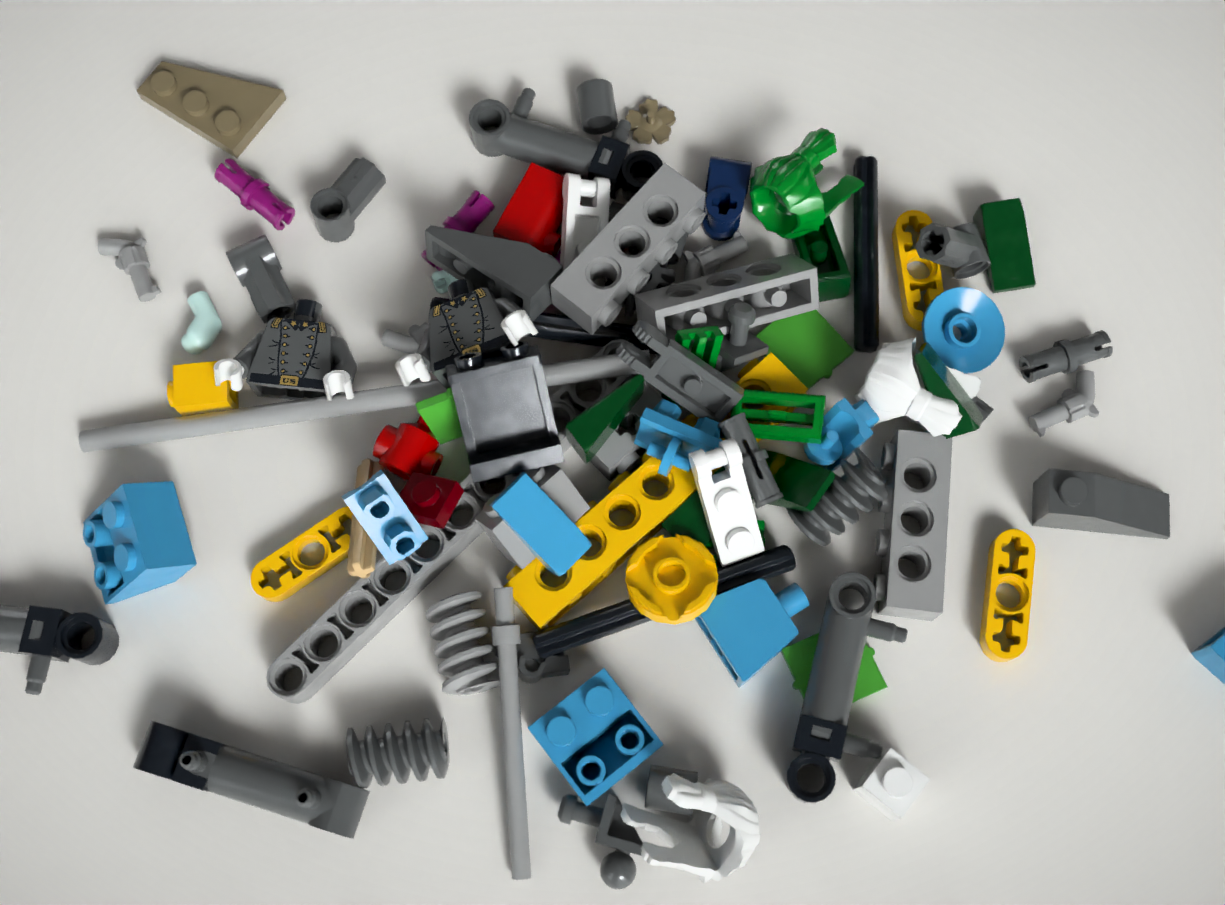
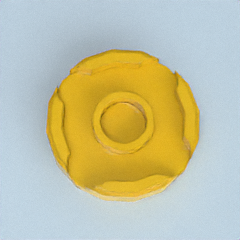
[625,534,718,624]

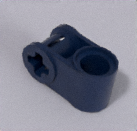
[702,156,752,241]

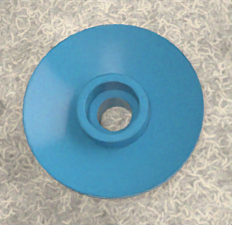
[922,287,1005,374]

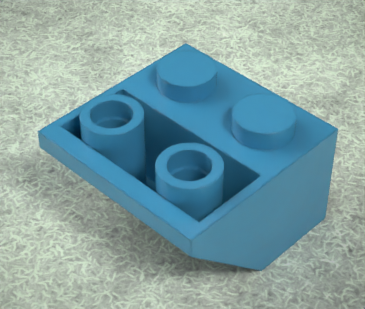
[83,481,197,605]
[528,668,664,806]

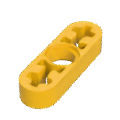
[892,210,944,331]
[251,506,353,602]
[980,529,1036,662]

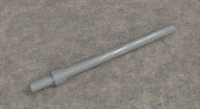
[492,587,531,880]

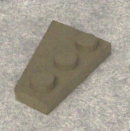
[136,61,287,158]

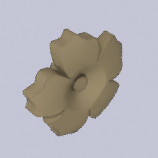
[626,98,676,145]

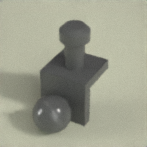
[715,303,769,372]
[557,793,643,889]

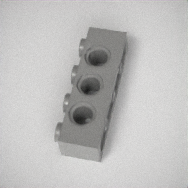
[550,163,706,335]
[634,253,820,344]
[873,429,953,621]

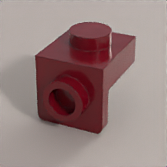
[399,471,464,529]

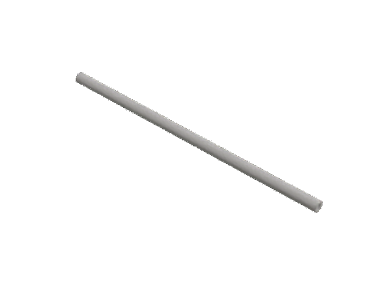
[79,349,650,452]

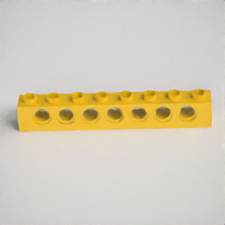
[503,352,808,631]

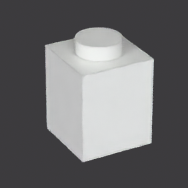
[852,748,930,820]

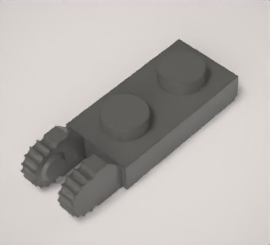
[616,320,744,423]

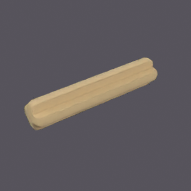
[347,458,384,579]

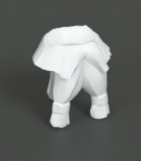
[853,337,981,437]
[620,773,760,883]

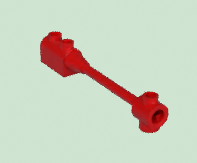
[373,163,582,481]

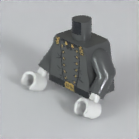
[395,279,538,389]
[213,299,357,401]

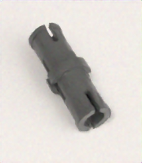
[1019,330,1113,383]
[718,412,784,509]

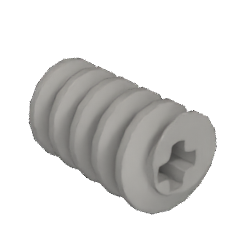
[426,591,500,695]

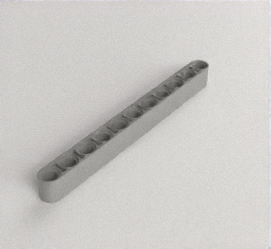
[266,339,636,704]

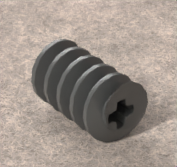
[786,448,888,546]
[346,717,449,789]

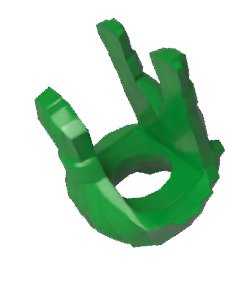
[750,128,864,239]

